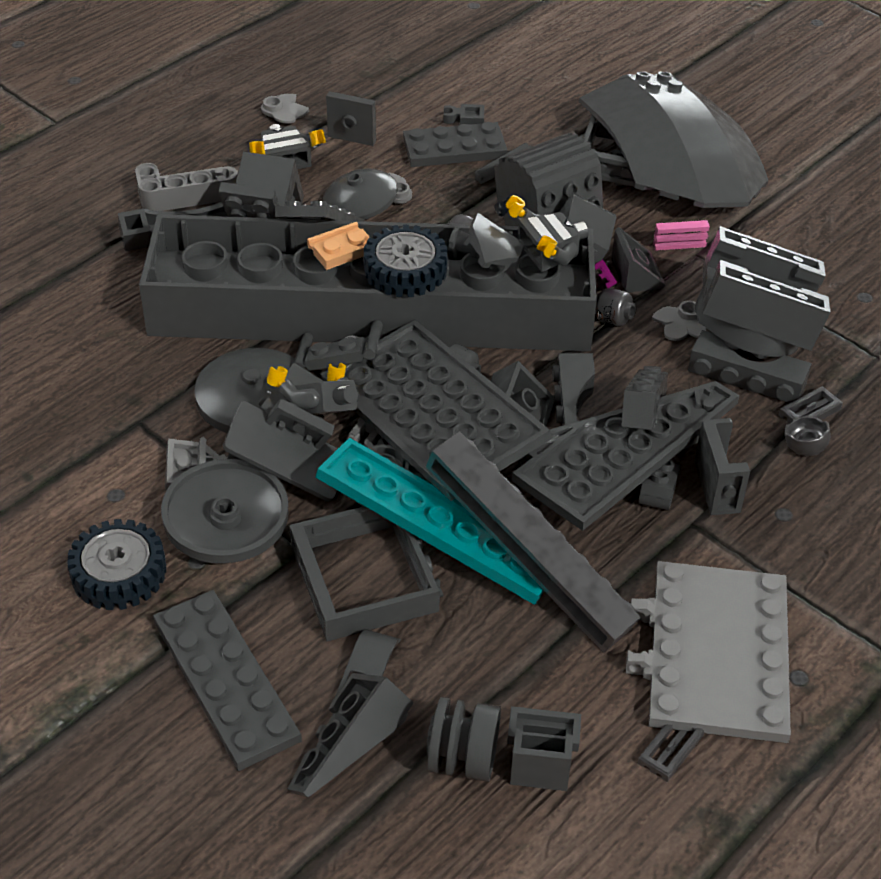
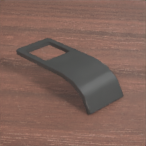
[335,629,401,697]

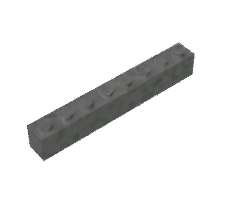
[425,431,640,653]

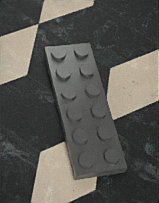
[153,590,302,771]

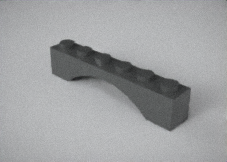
[118,202,227,251]
[552,353,595,427]

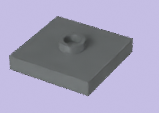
[326,91,376,146]

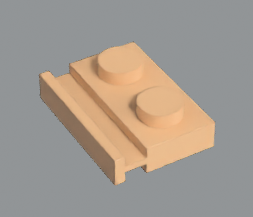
[307,222,369,270]

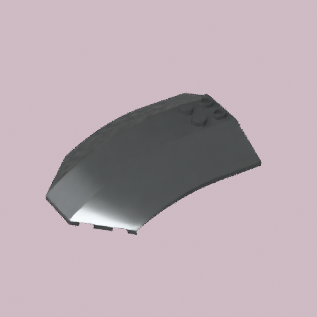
[579,71,768,208]

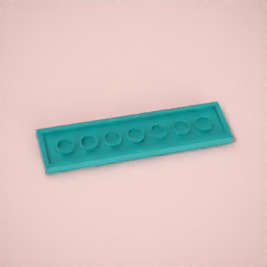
[315,438,544,605]

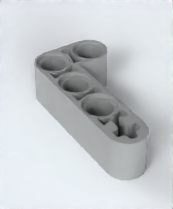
[135,163,238,211]

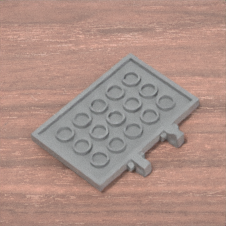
[626,561,791,743]

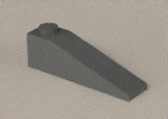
[287,673,414,797]

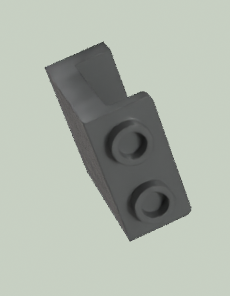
[694,418,750,515]

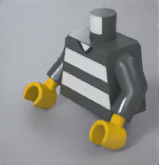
[249,124,326,169]
[505,195,588,272]
[267,363,359,415]

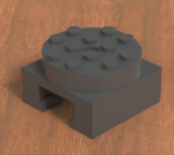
[695,226,831,359]

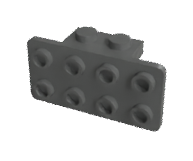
[223,399,338,502]

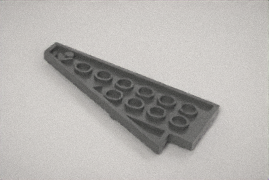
[512,381,739,531]

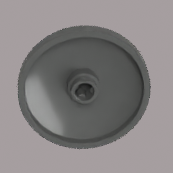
[195,348,306,433]
[161,459,289,563]

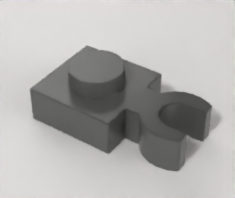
[443,104,485,125]

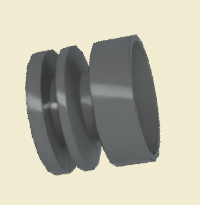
[426,697,501,782]

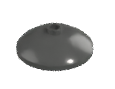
[323,168,398,220]

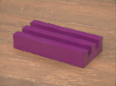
[595,259,617,288]

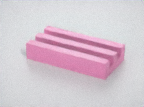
[653,220,710,251]

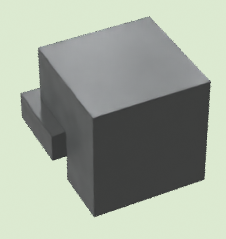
[507,706,582,791]

